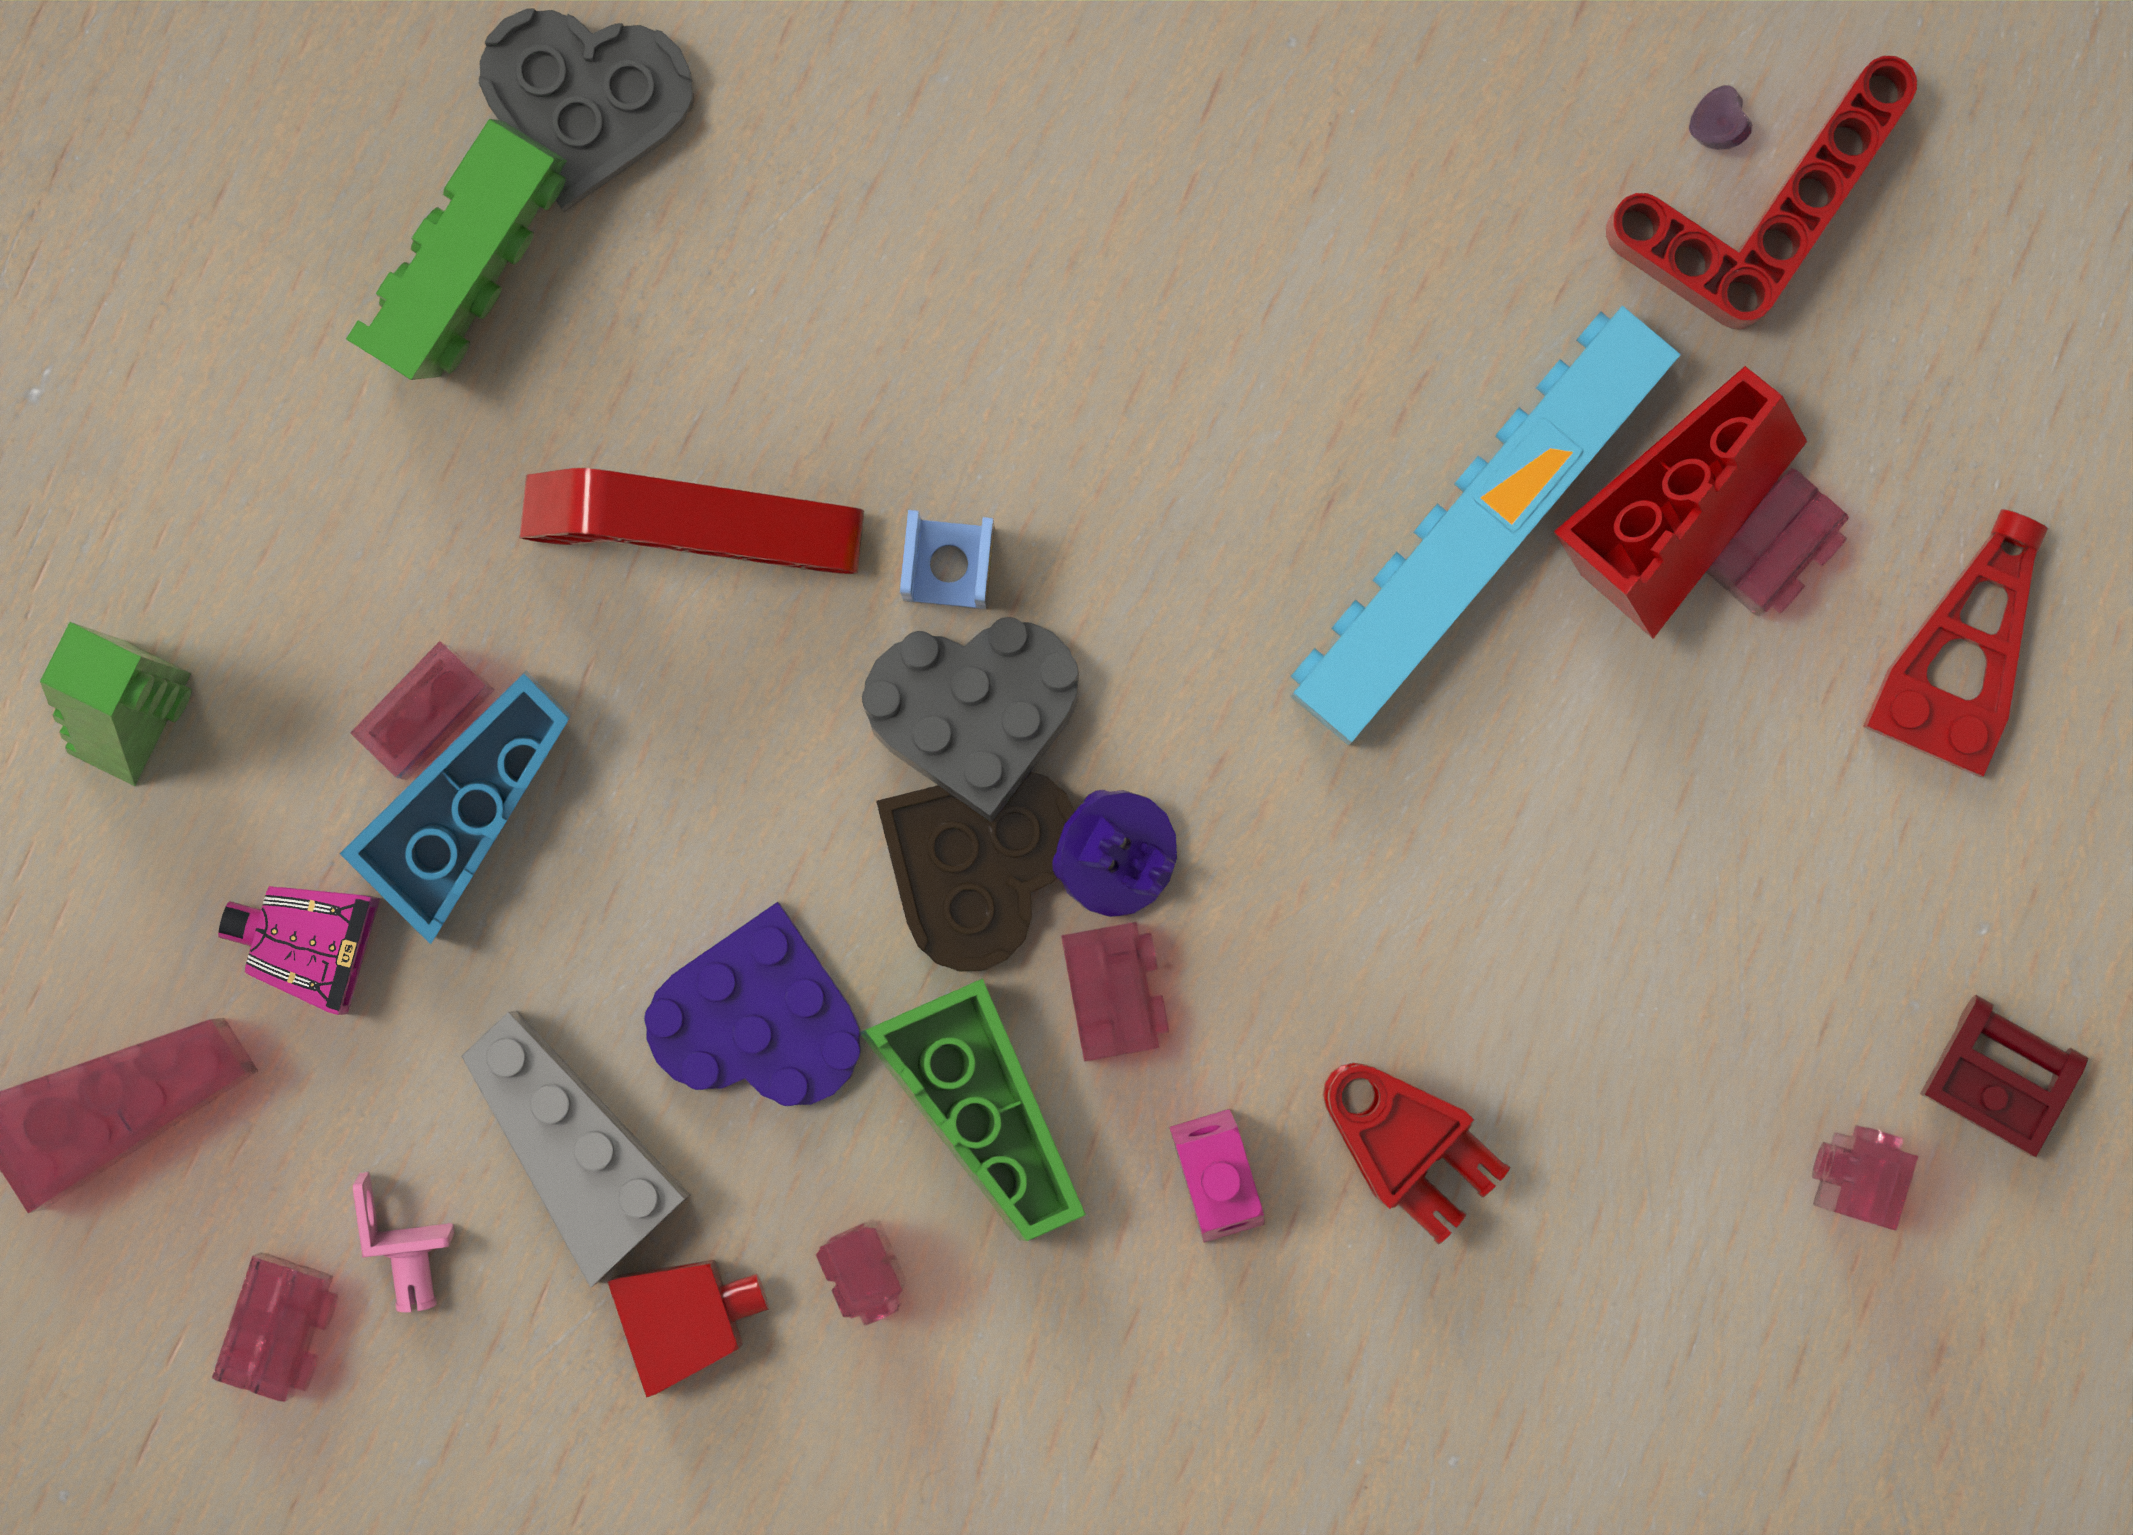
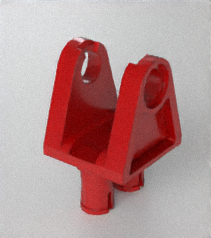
[1322,1063,1511,1245]

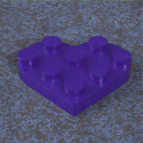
[644,902,861,1106]

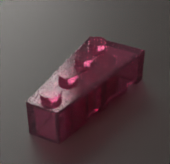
[0,1018,258,1214]

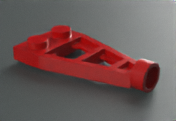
[1863,509,2048,777]

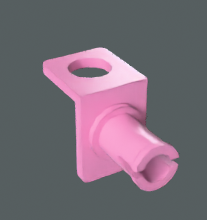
[353,1172,455,1312]

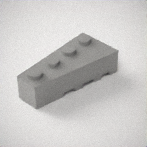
[461,1011,690,1288]

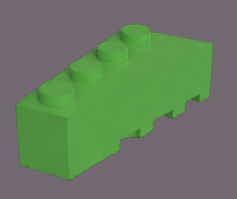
[346,119,567,380]
[40,622,192,786]
[859,978,1086,1241]

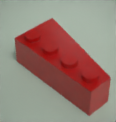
[1554,366,1808,639]

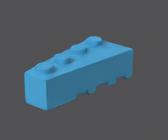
[340,671,571,944]

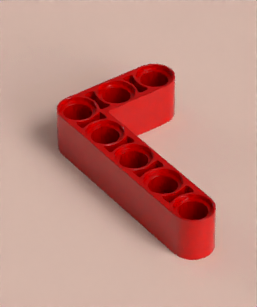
[1606,56,1917,329]
[519,468,864,574]

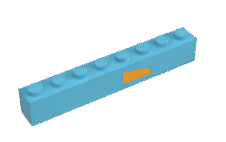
[1290,305,1681,745]

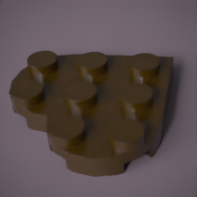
[876,771,1075,972]

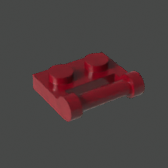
[1920,995,2088,1157]

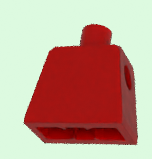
[608,1260,769,1398]

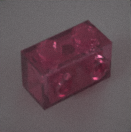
[1812,1125,1918,1231]

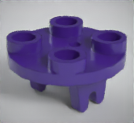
[1052,790,1177,917]

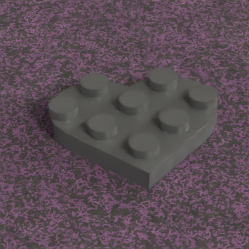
[479,8,695,212]
[862,617,1079,823]

